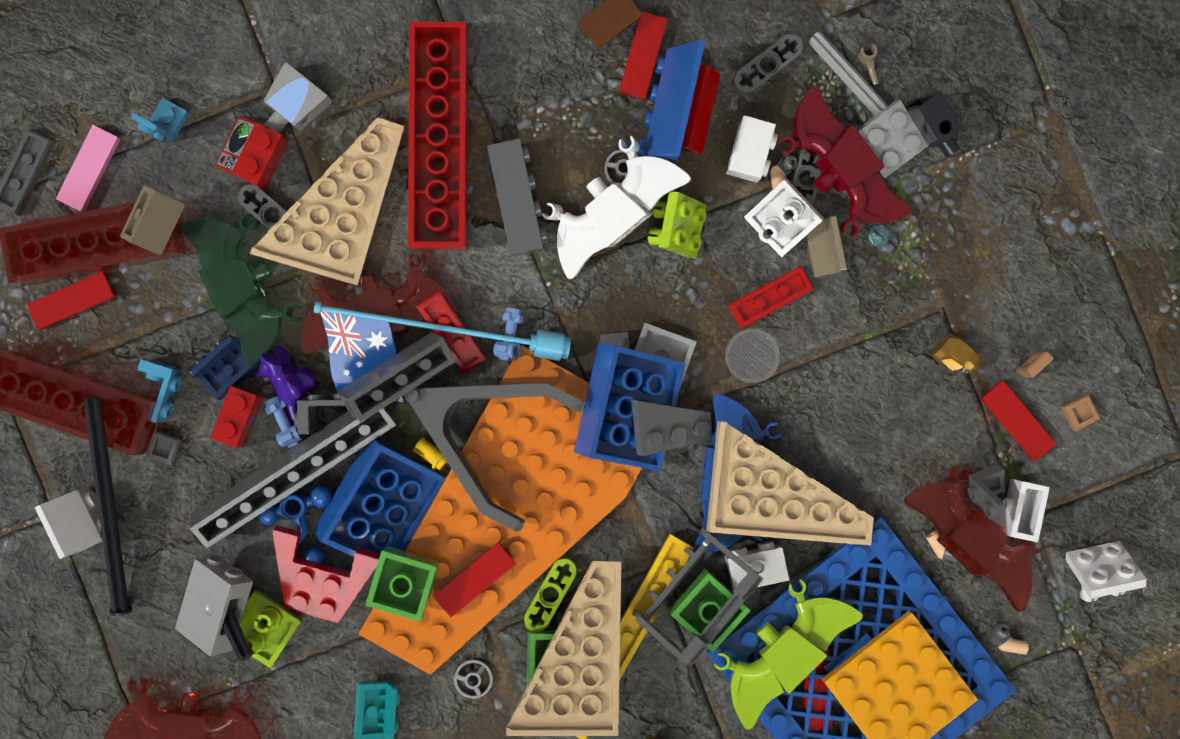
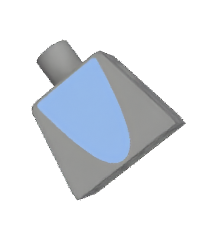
[264,62,333,133]

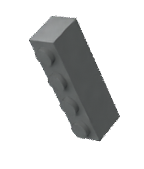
[487,139,548,257]
[337,332,456,423]

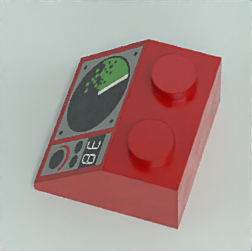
[215,117,290,191]

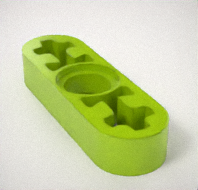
[524,557,577,632]

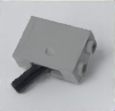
[175,554,253,661]

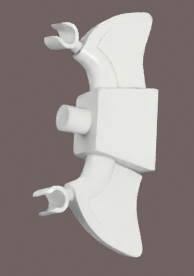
[542,136,691,279]

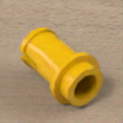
[413,437,447,470]

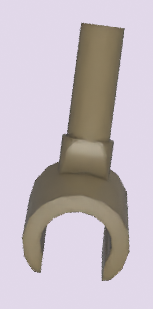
[859,44,879,86]

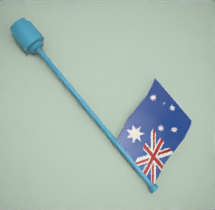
[314,302,571,403]

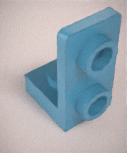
[131,98,190,142]
[137,359,182,423]

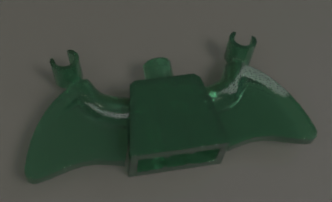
[180,214,303,367]

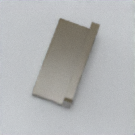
[120,185,185,255]
[805,215,847,278]

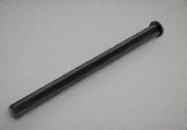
[84,396,133,616]

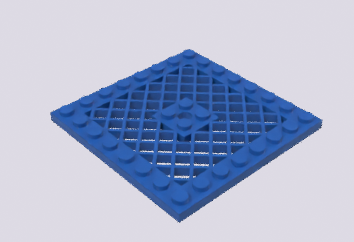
[707,516,1017,739]

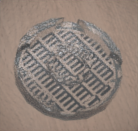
[725,329,780,383]

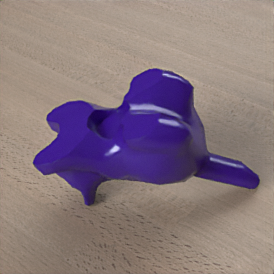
[256,346,316,425]

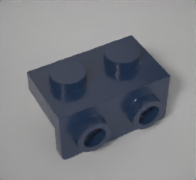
[189,335,261,401]

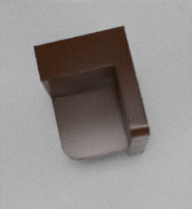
[578,0,642,49]

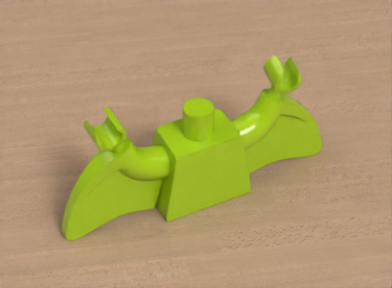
[714,579,863,730]

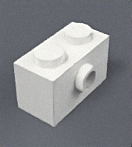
[725,115,778,183]
[999,479,1050,542]
[725,541,789,590]

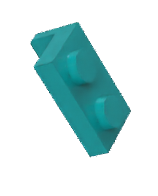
[353,680,400,739]

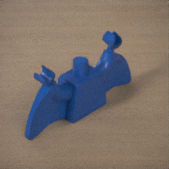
[694,394,783,553]

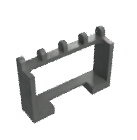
[632,527,764,666]

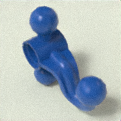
[258,486,332,564]

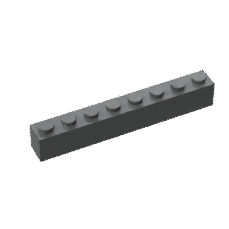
[189,405,396,548]

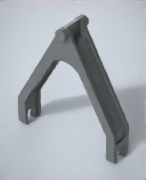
[405,383,585,532]

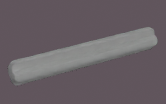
[808,31,888,115]

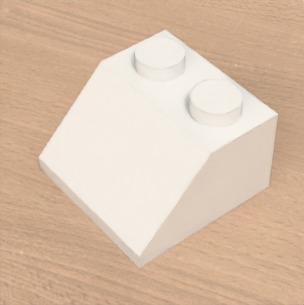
[35,487,103,559]

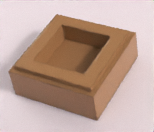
[1017,352,1054,378]
[1060,394,1101,431]

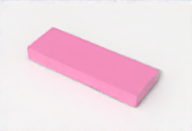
[56,125,121,212]

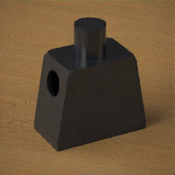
[906,91,962,157]

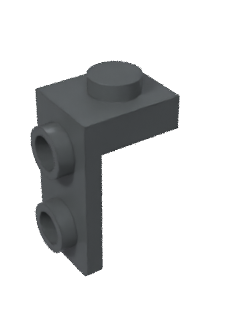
[294,394,345,434]
[967,464,1006,527]

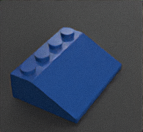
[638,40,705,164]
[574,343,686,472]
[313,438,446,557]

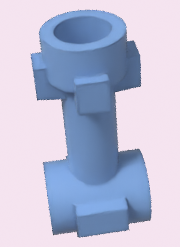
[493,308,524,361]
[265,396,304,448]

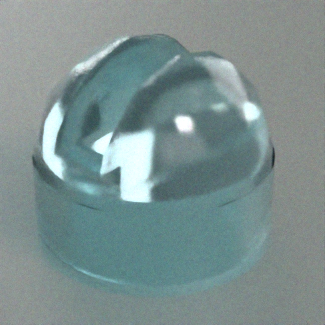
[866,225,889,247]

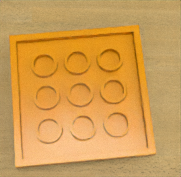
[822,611,978,739]

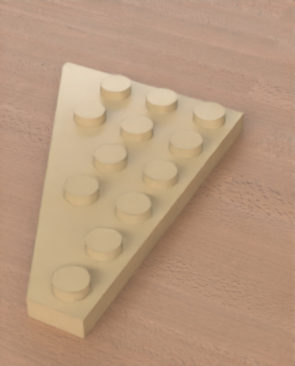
[250,117,404,286]
[706,421,874,545]
[506,561,621,736]

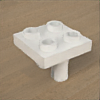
[744,178,824,257]
[1065,541,1147,602]

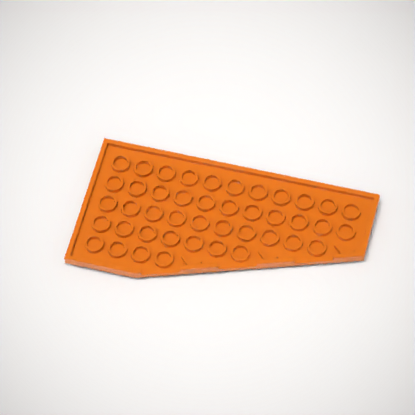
[359,345,642,675]

